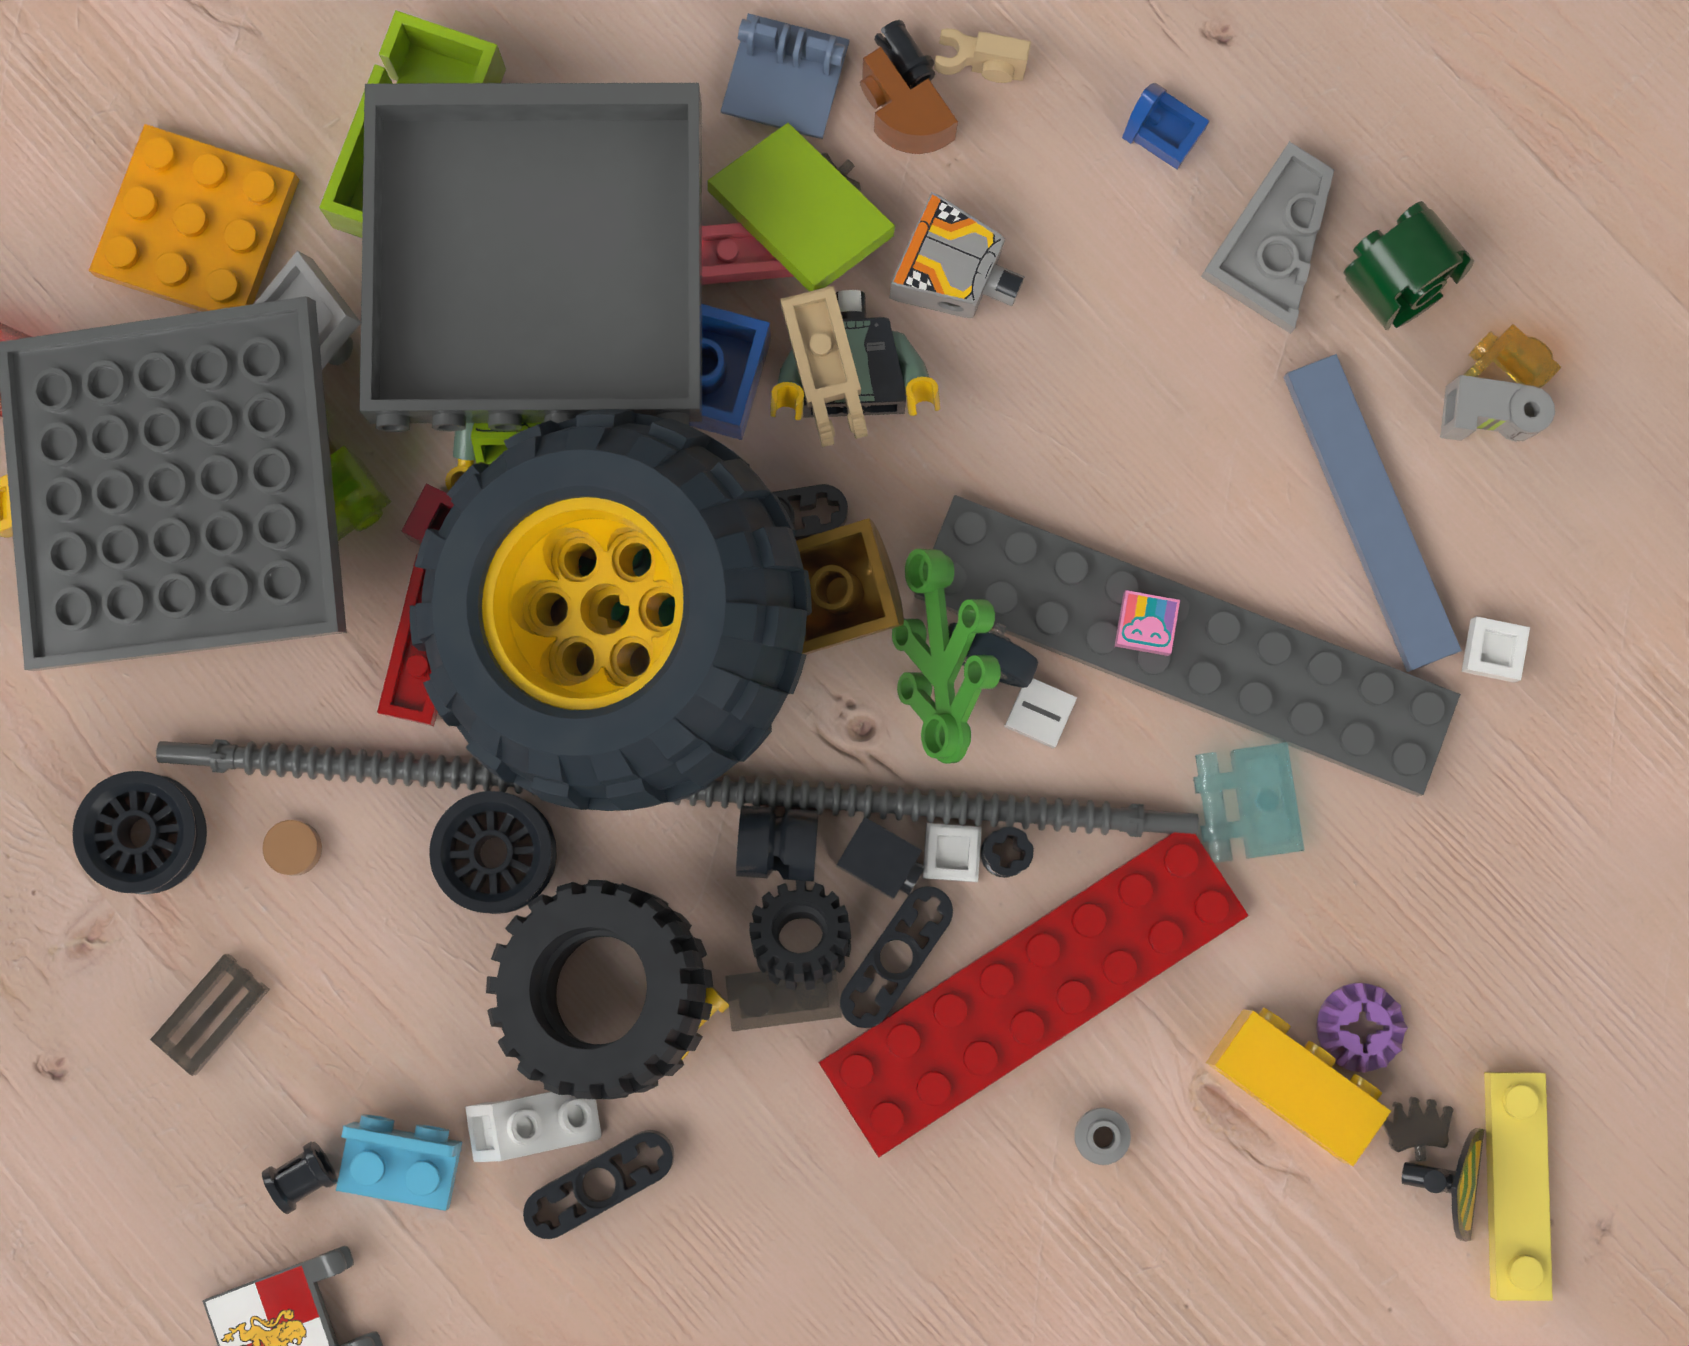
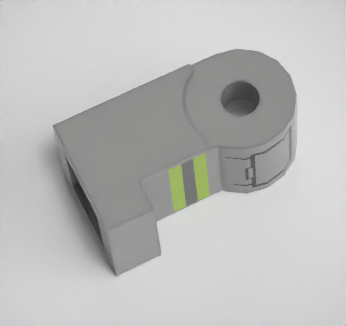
[1440,375,1555,442]

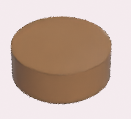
[262,820,322,876]

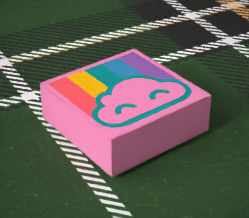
[1115,590,1180,656]

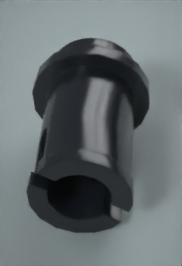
[874,20,935,90]

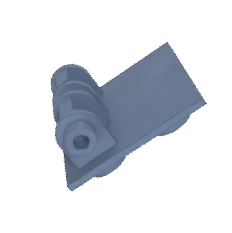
[721,13,850,139]

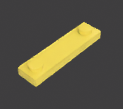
[1484,1072,1553,1301]

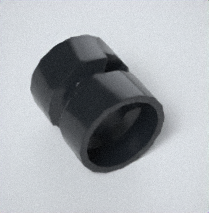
[736,805,819,882]

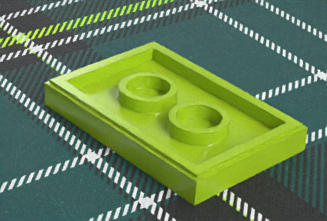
[707,122,895,292]

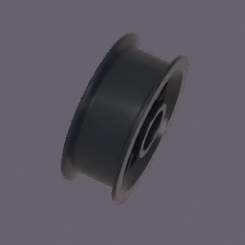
[72,771,207,894]
[429,791,557,914]

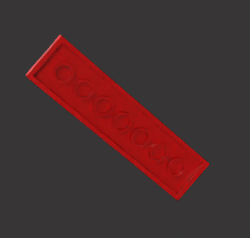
[818,832,1249,1158]

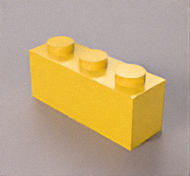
[1205,1007,1392,1167]

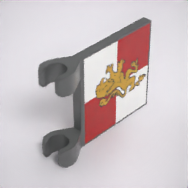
[203,1246,383,1346]

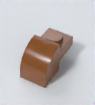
[860,47,958,154]

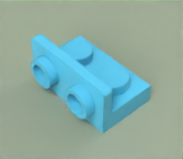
[336,1114,462,1211]

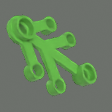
[892,549,1001,764]

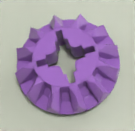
[1317,983,1408,1073]

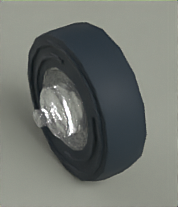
[948,622,1038,688]

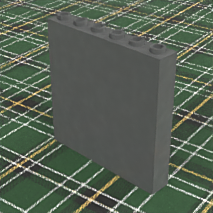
[360,83,702,432]

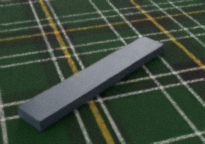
[1283,354,1462,672]

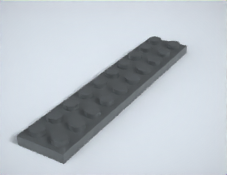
[914,495,1461,797]

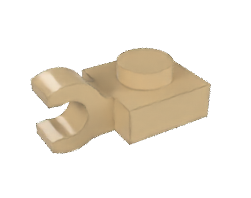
[934,28,1031,83]

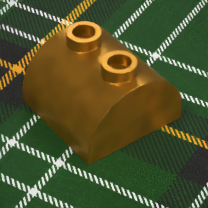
[796,518,904,655]

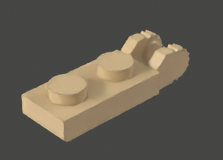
[780,286,868,447]

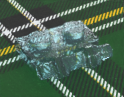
[1193,743,1305,863]

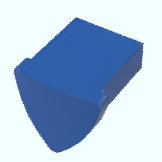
[1122,83,1209,170]

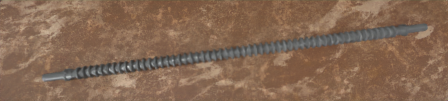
[156,739,1199,837]

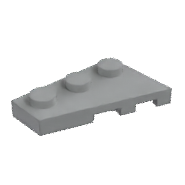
[1201,141,1334,334]

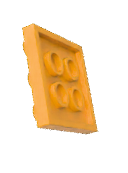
[88,124,299,312]

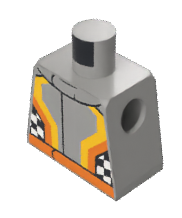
[890,192,1025,318]

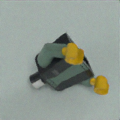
[770,290,940,420]

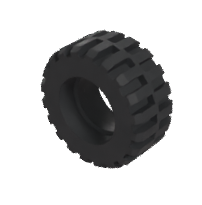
[486,880,713,1099]

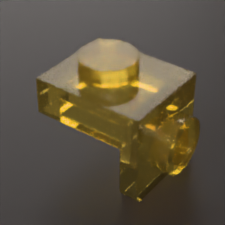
[1464,324,1561,388]

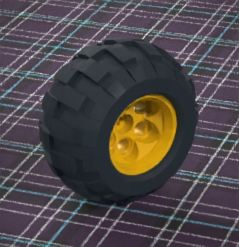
[410,409,812,811]

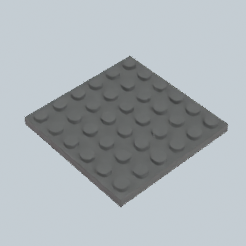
[0,296,347,671]

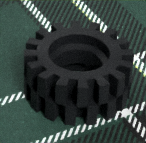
[749,881,851,990]

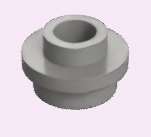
[1074,1108,1131,1165]

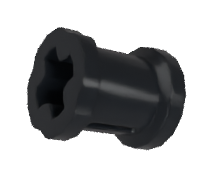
[980,827,1034,878]
[262,1142,338,1214]

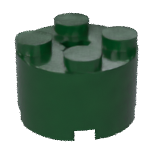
[1343,201,1474,330]

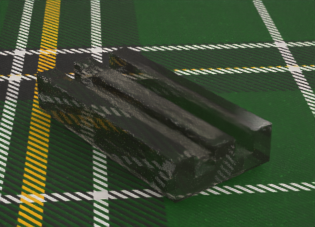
[150,954,270,1076]

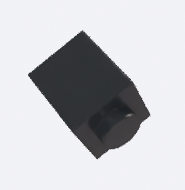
[836,817,925,900]

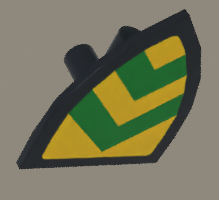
[1402,1128,1484,1242]

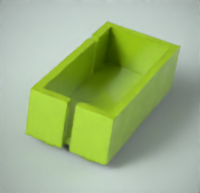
[319,10,506,238]

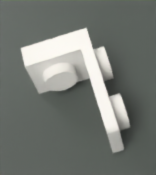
[465,1092,601,1162]

